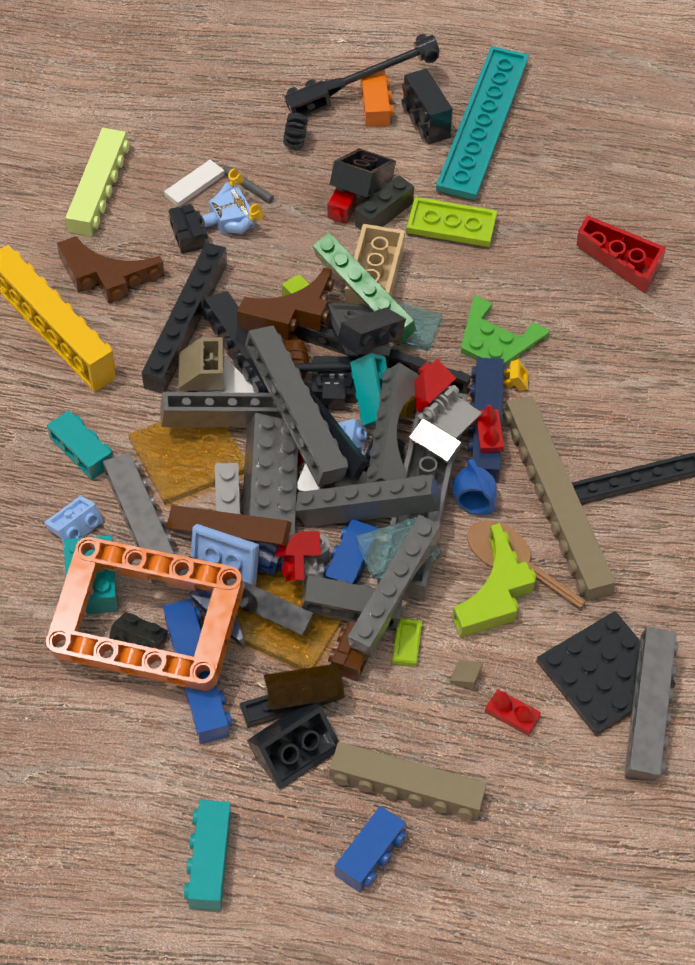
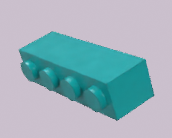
[184,800,231,911]

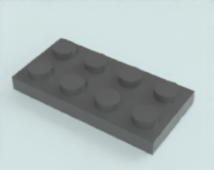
[327,303,391,356]

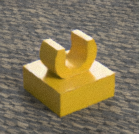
[503,359,529,392]

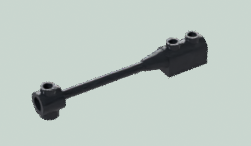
[284,34,440,116]

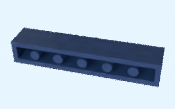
[467,357,504,483]

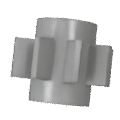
[301,558,324,586]

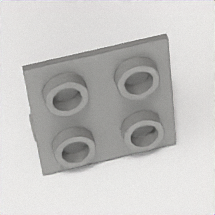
[417,385,482,439]

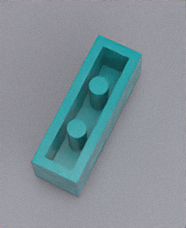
[350,353,387,428]
[47,410,113,481]

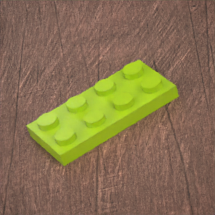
[406,197,497,247]

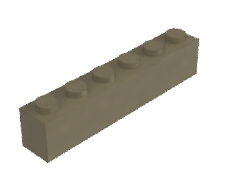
[329,741,487,821]

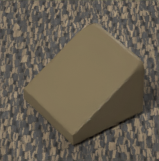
[450,661,483,691]

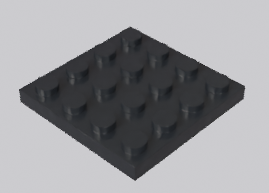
[536,611,676,736]

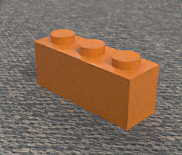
[360,69,394,127]

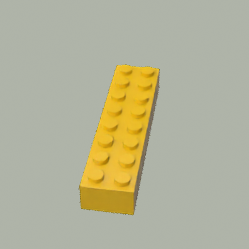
[0,245,116,392]

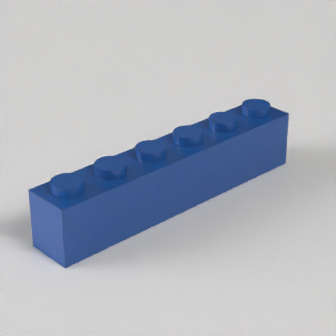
[163,599,232,744]

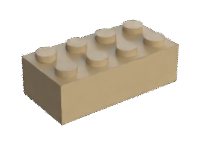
[345,224,405,305]

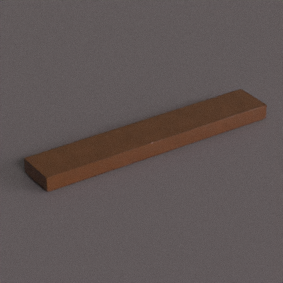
[166,505,292,546]

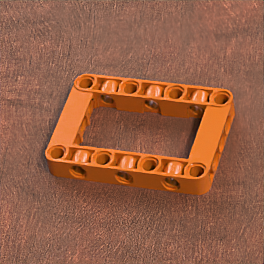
[46,537,244,691]

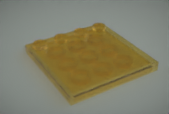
[128,422,245,505]
[230,569,344,669]

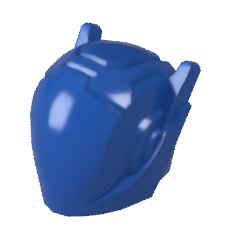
[452,459,497,515]

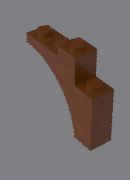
[57,236,165,303]
[237,268,335,340]

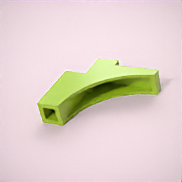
[452,523,537,638]

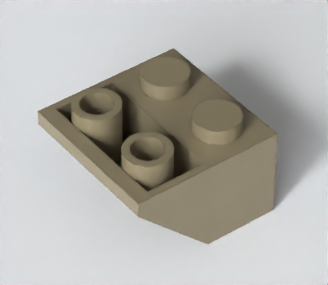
[179,337,224,391]

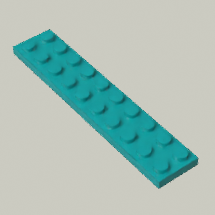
[436,46,529,200]

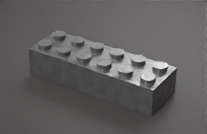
[242,413,298,535]

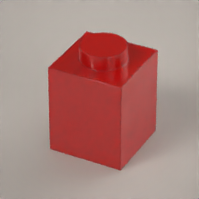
[327,189,356,224]

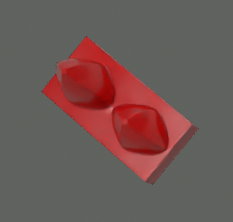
[476,404,504,453]
[485,689,541,736]

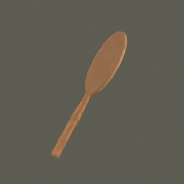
[467,521,586,609]

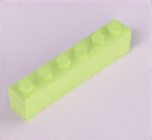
[65,128,130,237]

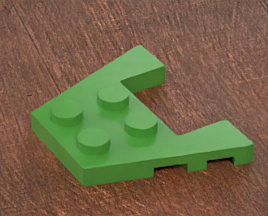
[461,295,550,368]

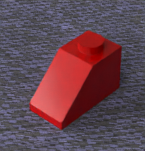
[414,359,456,413]

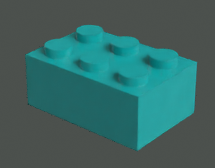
[64,535,118,615]

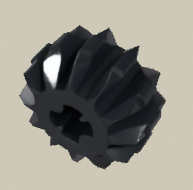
[283,113,308,149]

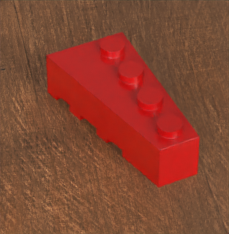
[576,215,666,293]

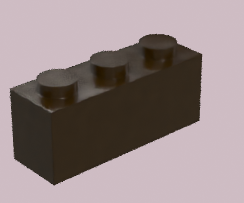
[264,663,345,710]

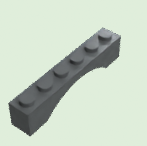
[366,363,419,483]
[348,515,441,658]

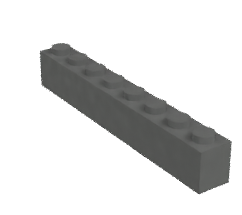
[245,325,348,486]

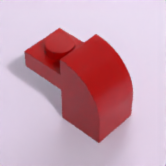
[275,531,321,582]

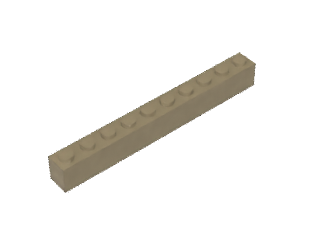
[503,396,616,602]

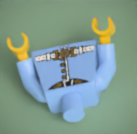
[201,169,264,234]

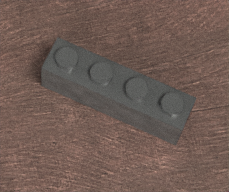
[301,575,403,630]

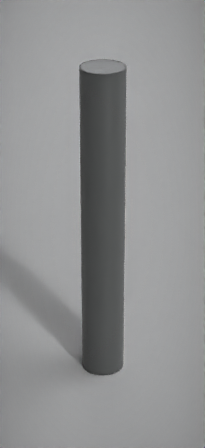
[223,165,274,203]

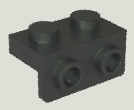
[109,612,168,649]

